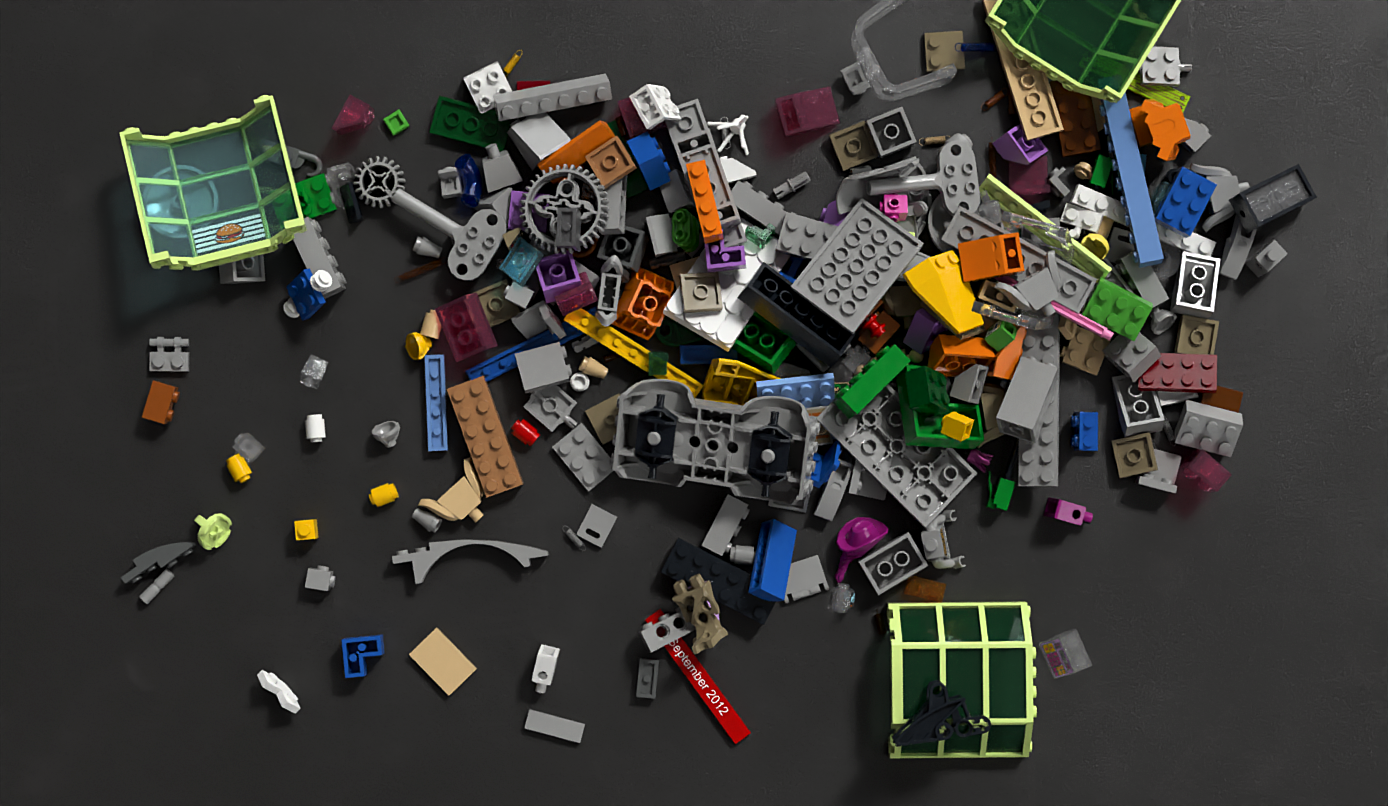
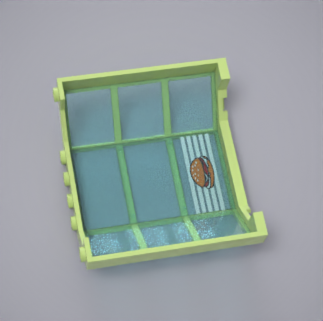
[119,95,307,271]

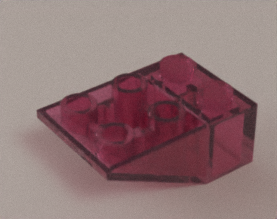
[775,86,840,138]

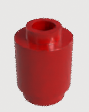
[511,419,540,446]

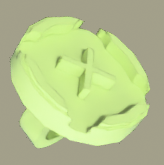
[194,513,232,550]

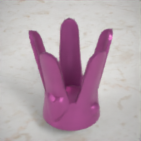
[964,449,994,473]

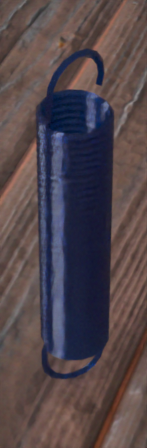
[955,43,997,52]

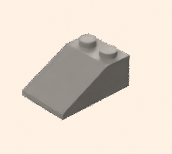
[1170,251,1220,319]
[1112,375,1165,438]

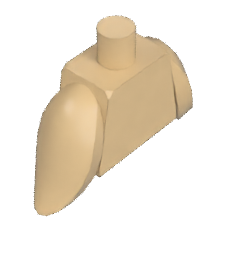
[418,457,484,523]

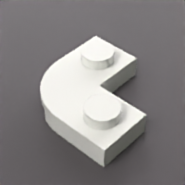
[257,670,301,714]

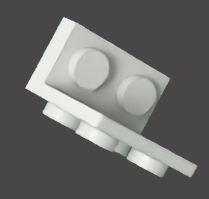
[463,61,512,113]
[629,84,681,130]

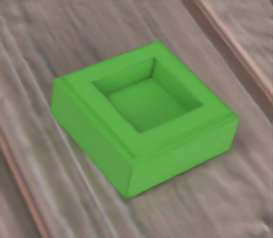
[383,109,410,136]

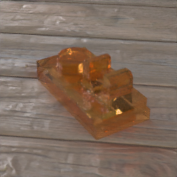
[904,576,946,603]

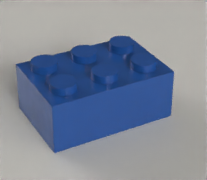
[1154,167,1217,238]

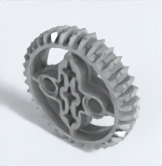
[519,164,610,255]

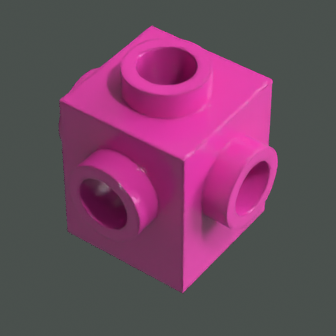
[879,193,908,222]

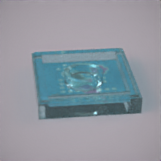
[499,236,544,287]

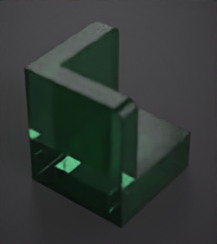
[745,222,776,249]
[647,352,668,376]

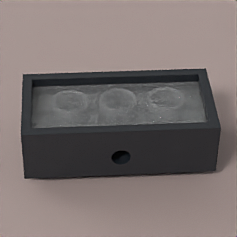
[1229,164,1317,234]

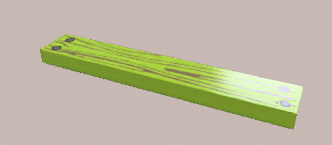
[1078,49,1191,113]

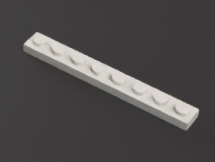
[1070,184,1216,257]

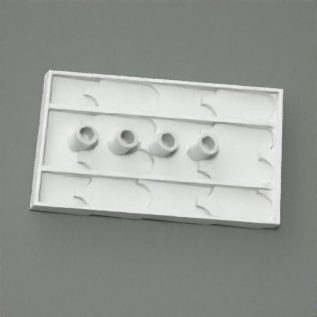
[663,217,791,352]

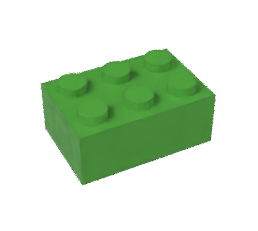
[1082,277,1153,341]

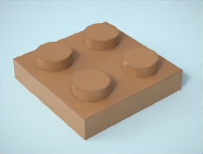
[585,136,637,189]

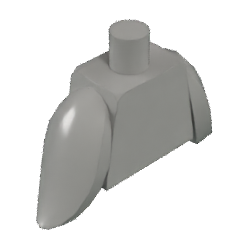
[1190,163,1250,232]
[994,250,1061,317]
[595,255,623,327]

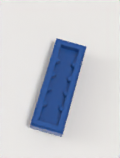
[680,345,738,365]

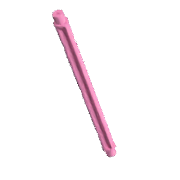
[994,276,1114,341]

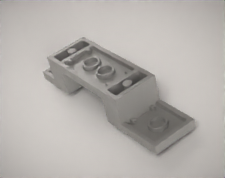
[665,99,747,247]

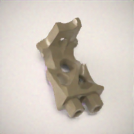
[672,574,728,655]

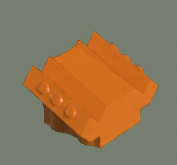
[1140,99,1191,161]
[612,267,674,340]

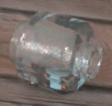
[829,583,855,613]

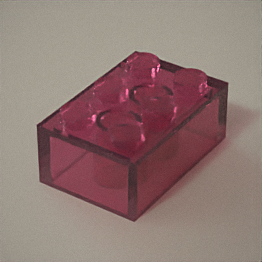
[435,292,498,362]

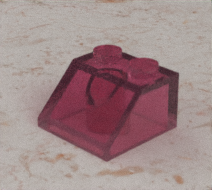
[331,95,375,135]

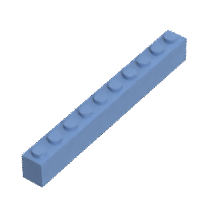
[1095,76,1164,268]

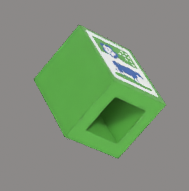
[985,317,1018,352]

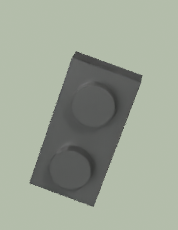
[636,658,659,699]

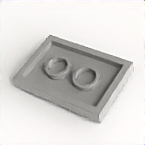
[552,423,614,491]

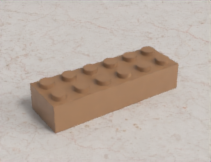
[447,376,524,498]

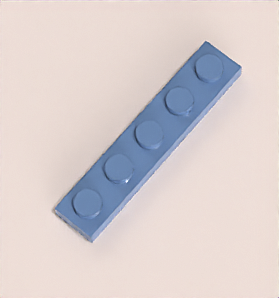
[425,354,448,451]

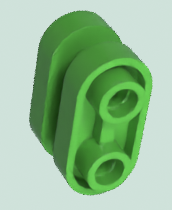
[672,208,699,252]

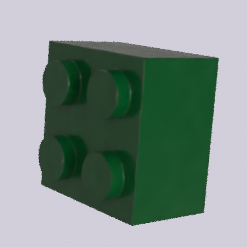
[905,366,950,417]

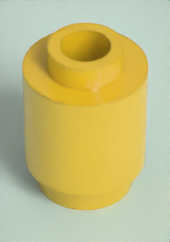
[226,453,252,483]
[369,483,399,507]

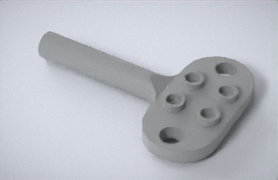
[866,141,980,216]
[391,188,507,281]

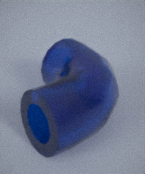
[454,154,483,207]

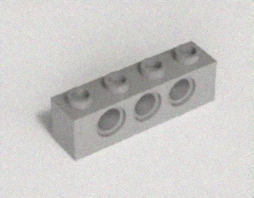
[638,606,707,653]

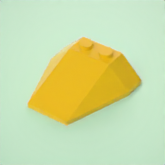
[902,250,984,334]
[701,358,781,405]

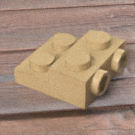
[1060,326,1111,376]

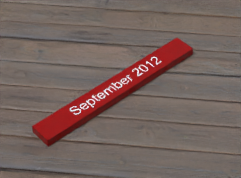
[645,608,751,744]

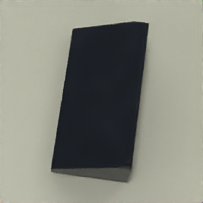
[340,182,363,224]

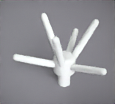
[707,115,749,155]

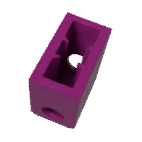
[1044,497,1093,526]

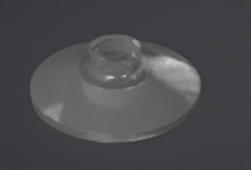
[1151,240,1182,278]

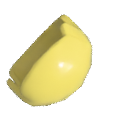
[1080,233,1110,260]

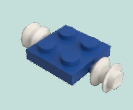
[283,268,332,321]

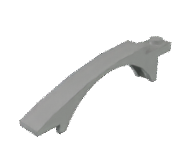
[392,539,549,584]

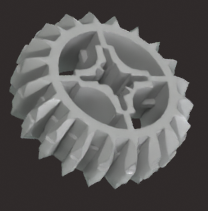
[353,156,406,208]

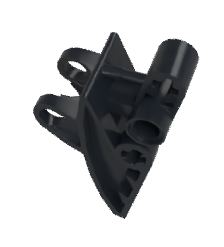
[892,680,991,747]

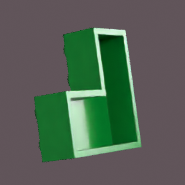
[896,365,984,449]

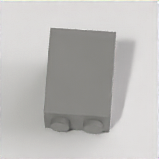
[507,112,571,171]

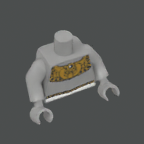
[921,510,966,569]

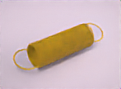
[503,50,522,77]

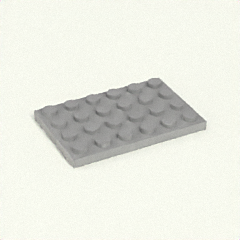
[791,198,924,335]

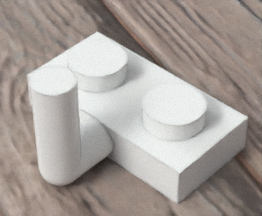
[1060,203,1104,240]

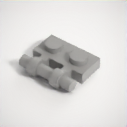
[149,337,189,372]

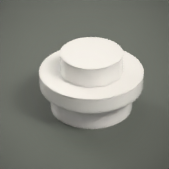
[570,372,589,392]

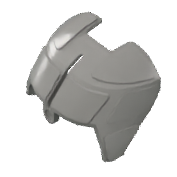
[836,156,930,276]

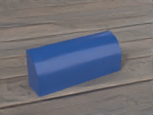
[748,519,797,601]

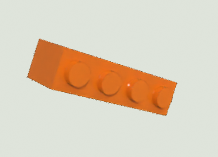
[686,160,724,244]

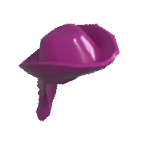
[835,517,888,583]

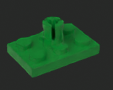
[270,173,338,229]

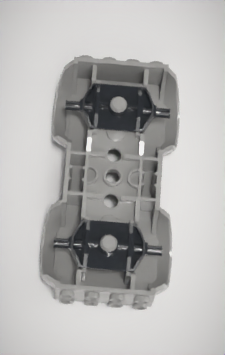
[611,379,820,505]

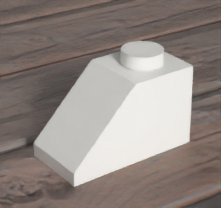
[720,156,757,184]

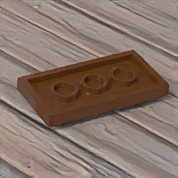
[1049,76,1101,157]

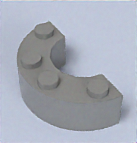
[503,232,555,310]

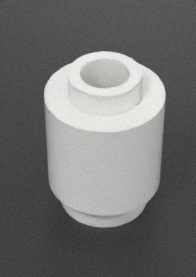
[305,414,326,442]

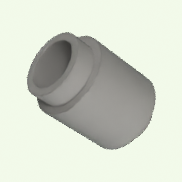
[730,545,756,566]

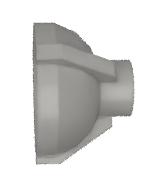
[1149,307,1177,335]
[372,421,400,447]

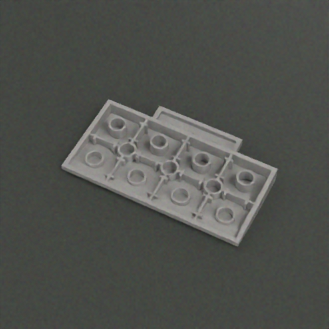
[818,370,977,528]

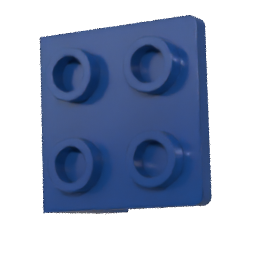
[1070,412,1098,451]
[811,440,842,488]

